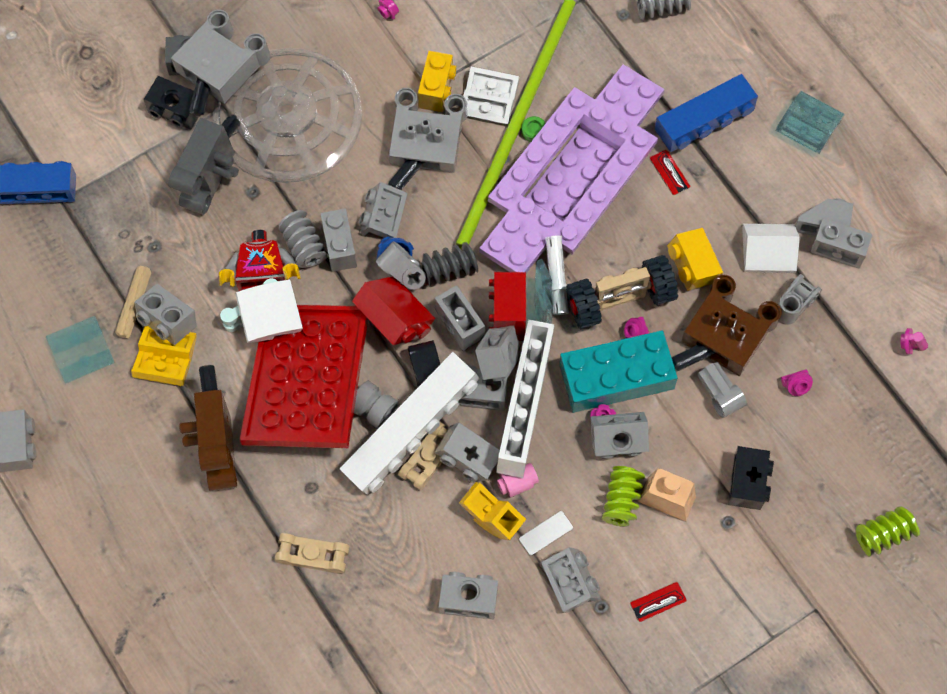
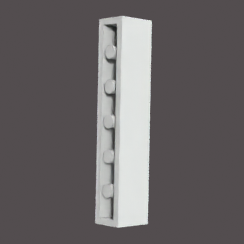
[496,319,554,478]
[340,352,480,495]

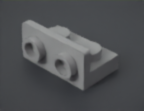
[359,182,407,238]
[810,218,872,269]
[541,547,600,613]

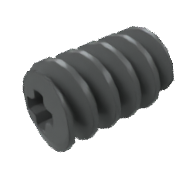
[421,242,478,286]

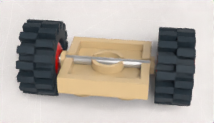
[566,255,679,330]

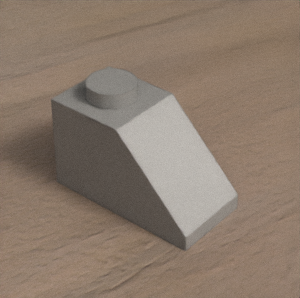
[795,198,854,236]

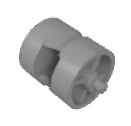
[354,380,399,429]

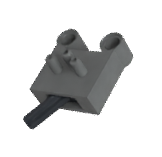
[168,115,241,215]

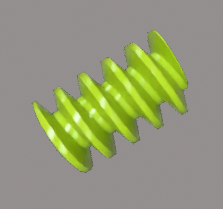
[602,466,645,527]
[856,506,920,557]

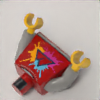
[219,230,301,291]

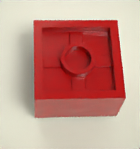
[489,272,526,341]

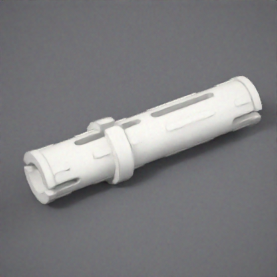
[545,236,569,315]

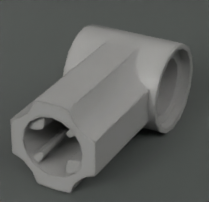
[698,362,747,418]

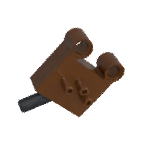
[672,275,782,376]
[179,365,237,491]

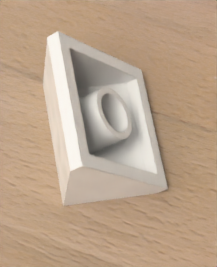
[742,224,800,273]

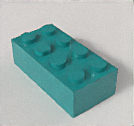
[559,330,678,413]

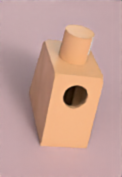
[638,468,696,522]

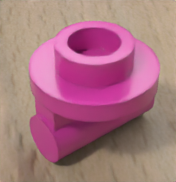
[624,317,649,339]
[900,328,928,354]
[781,369,813,396]

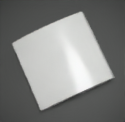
[460,67,520,124]
[235,280,302,343]

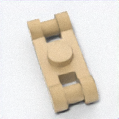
[398,421,447,491]
[274,533,350,573]

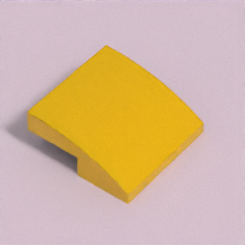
[131,326,197,386]

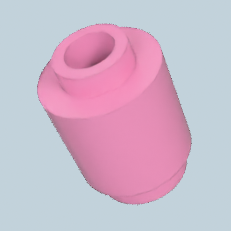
[497,463,539,498]

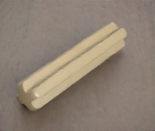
[115,266,151,339]

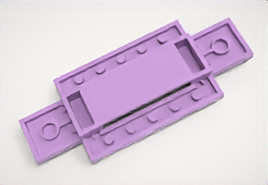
[479,64,664,273]

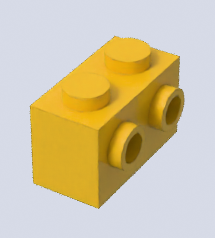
[418,51,457,112]
[667,228,723,291]

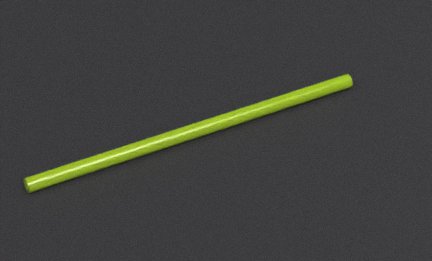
[455,0,576,249]

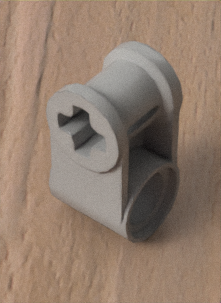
[376,241,426,290]
[778,274,822,325]

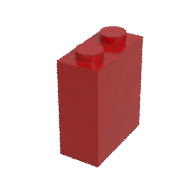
[352,276,436,345]

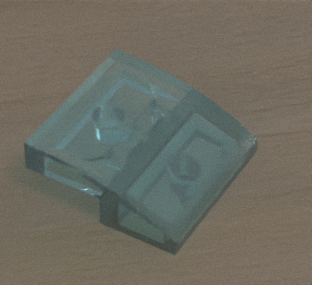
[775,91,845,154]
[534,259,553,324]
[46,316,115,384]

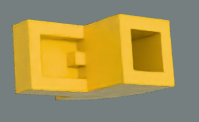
[459,482,526,540]

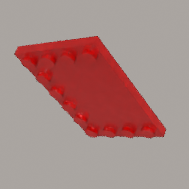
[240,305,368,448]

